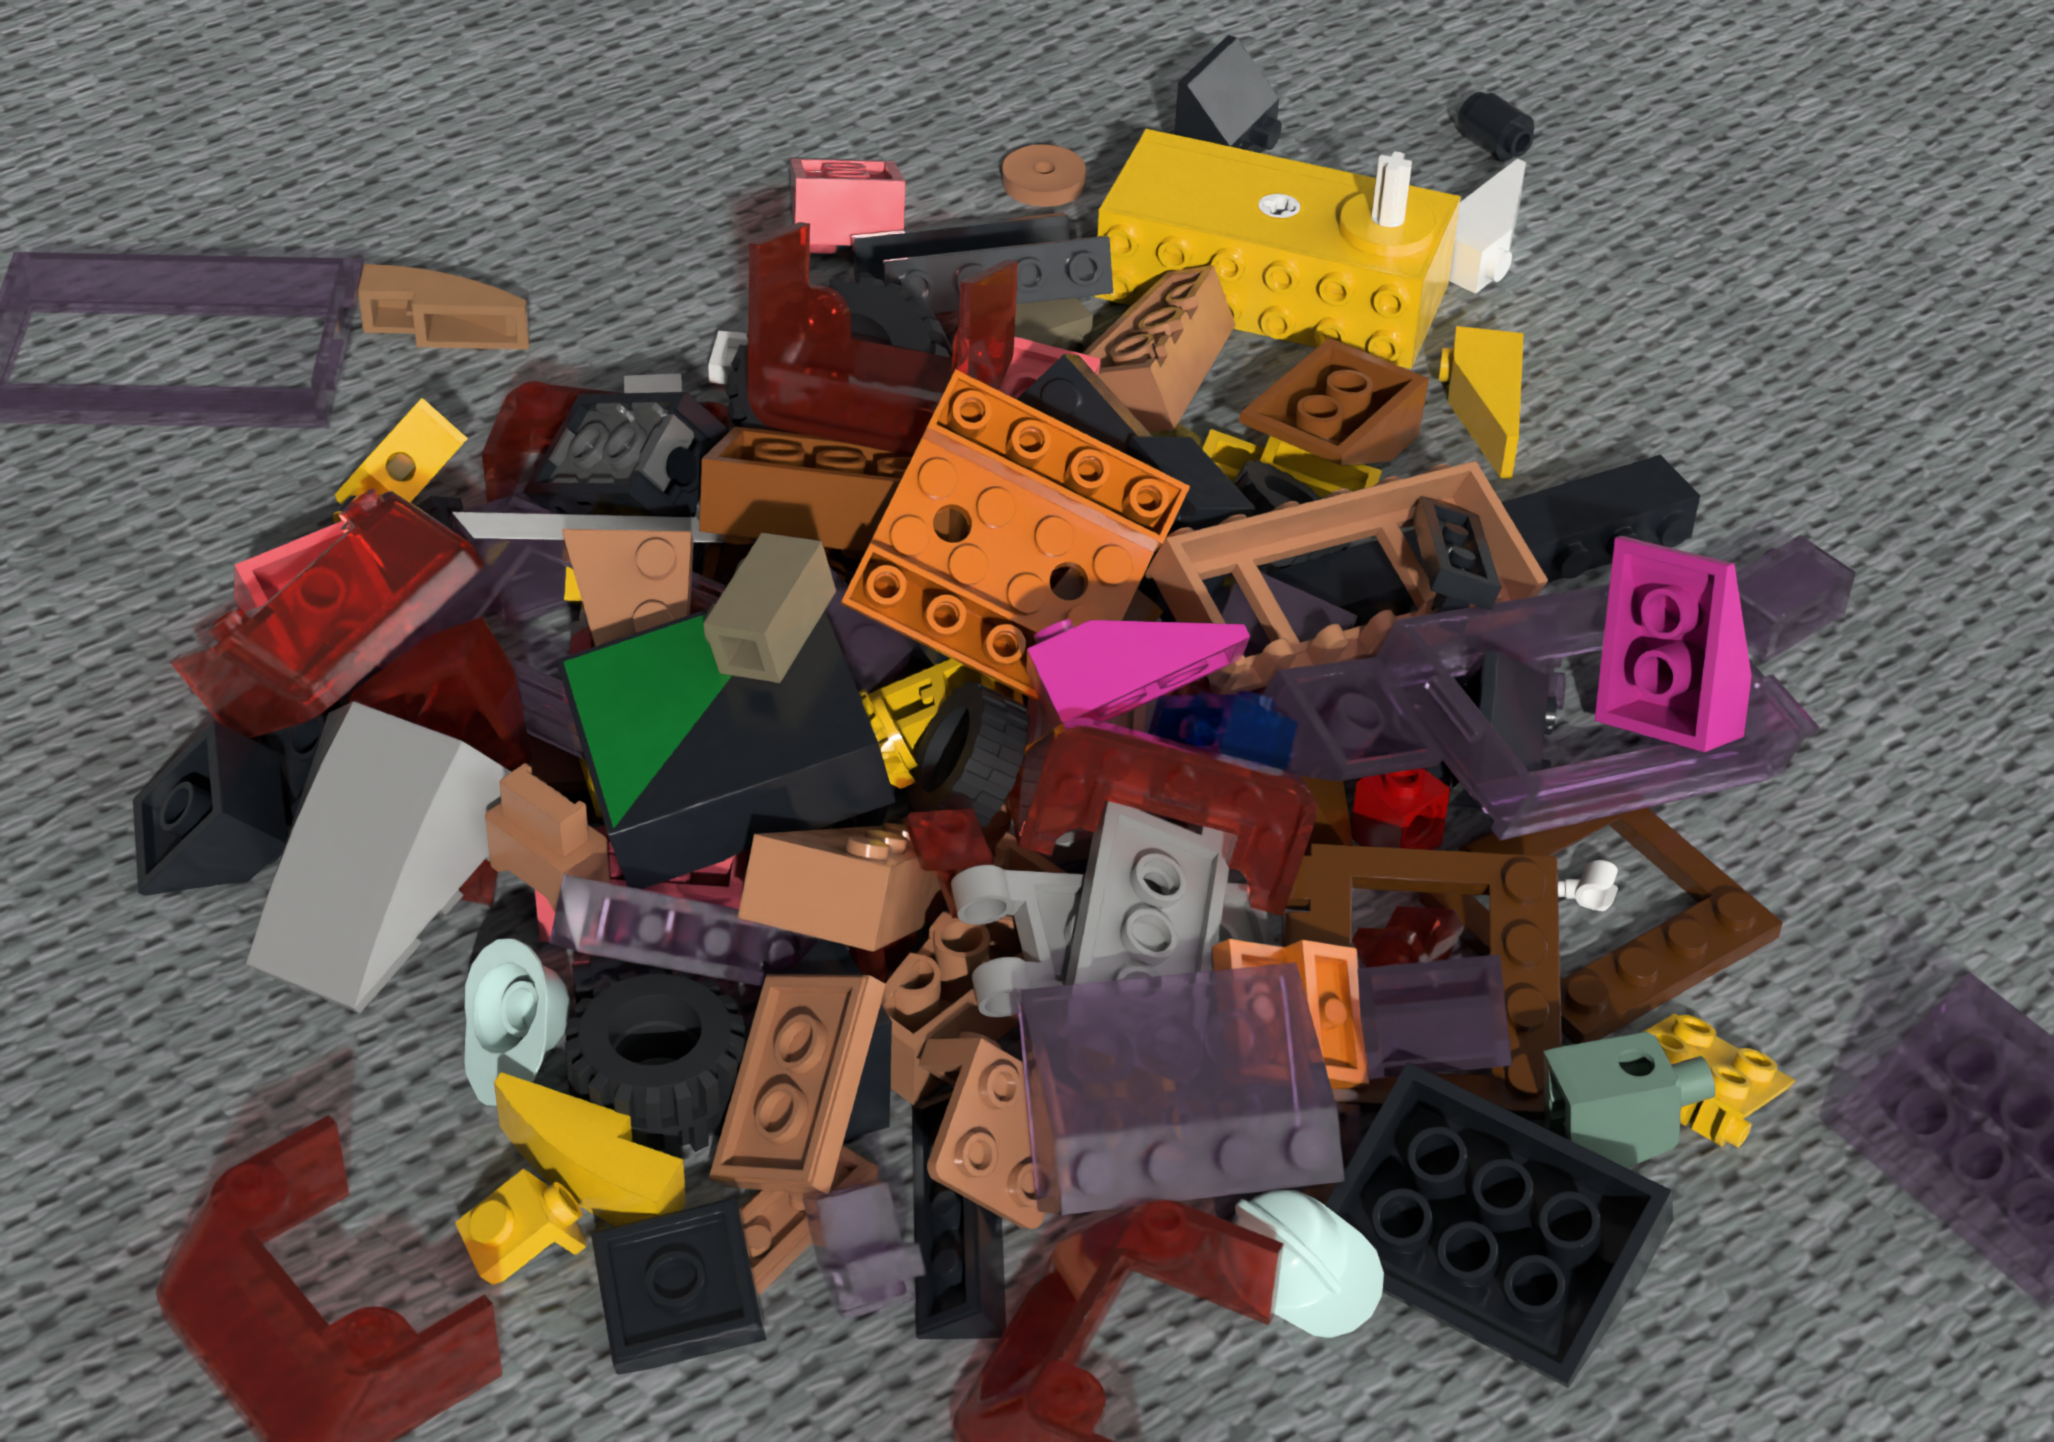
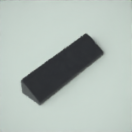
[912,1088,1007,1340]

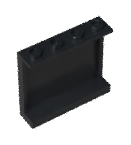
[851,213,1113,314]

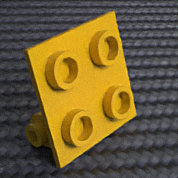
[1641,1013,1795,1148]

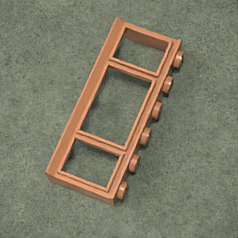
[1145,461,1548,701]

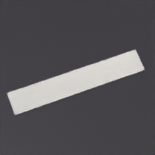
[452,512,757,543]

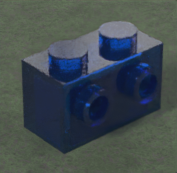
[1140,691,1299,786]

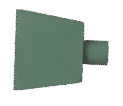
[1543,1032,1715,1168]

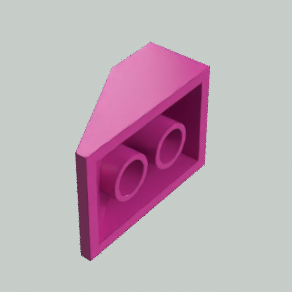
[1594,536,1752,752]
[1026,619,1250,743]

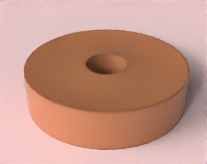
[1002,144,1086,207]

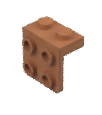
[918,1032,1085,1229]

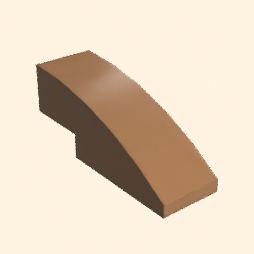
[358,264,530,349]

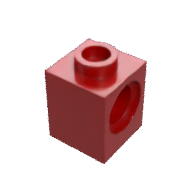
[1351,754,1450,850]

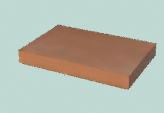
[709,974,886,1195]

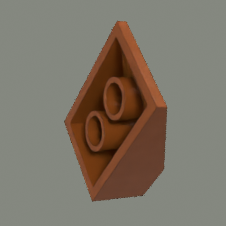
[1239,338,1429,466]

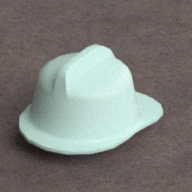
[464,939,571,1106]
[1221,1190,1384,1338]

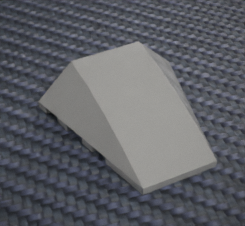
[246,701,511,1014]

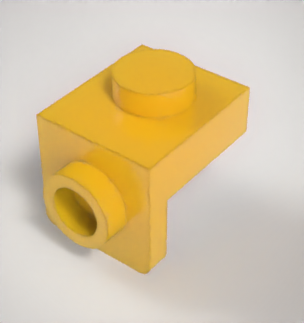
[455,1168,588,1285]

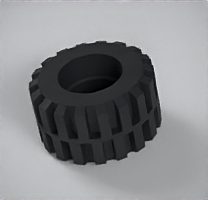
[564,968,746,1157]

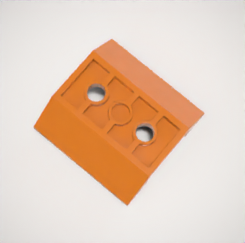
[840,369,1190,702]

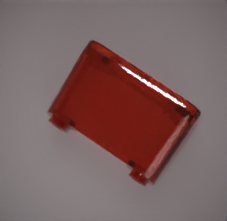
[1007,717,1317,916]

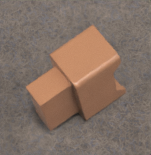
[485,763,611,920]

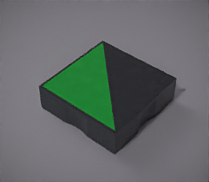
[556,609,896,893]

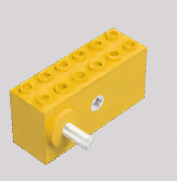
[1094,129,1461,369]

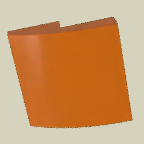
[1212,939,1369,1089]

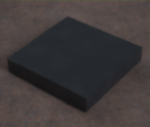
[591,1197,767,1375]

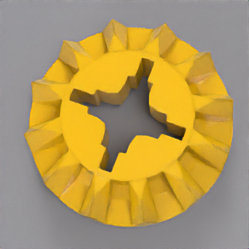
[858,688,918,789]

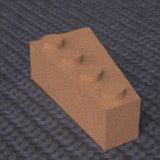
[1082,265,1236,432]
[737,817,959,952]
[881,832,1068,1106]

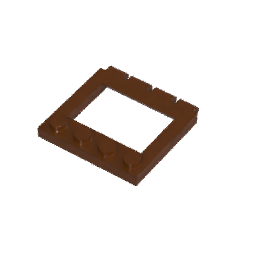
[1420,777,1783,1044]
[1278,844,1562,1121]

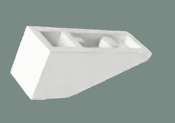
[1449,159,1526,294]

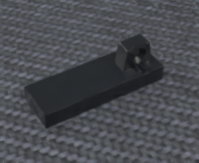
[1412,496,1501,629]

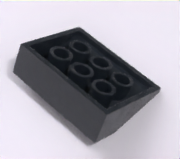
[1325,1062,1674,1388]

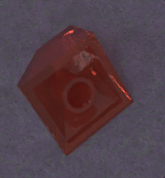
[349,617,532,771]

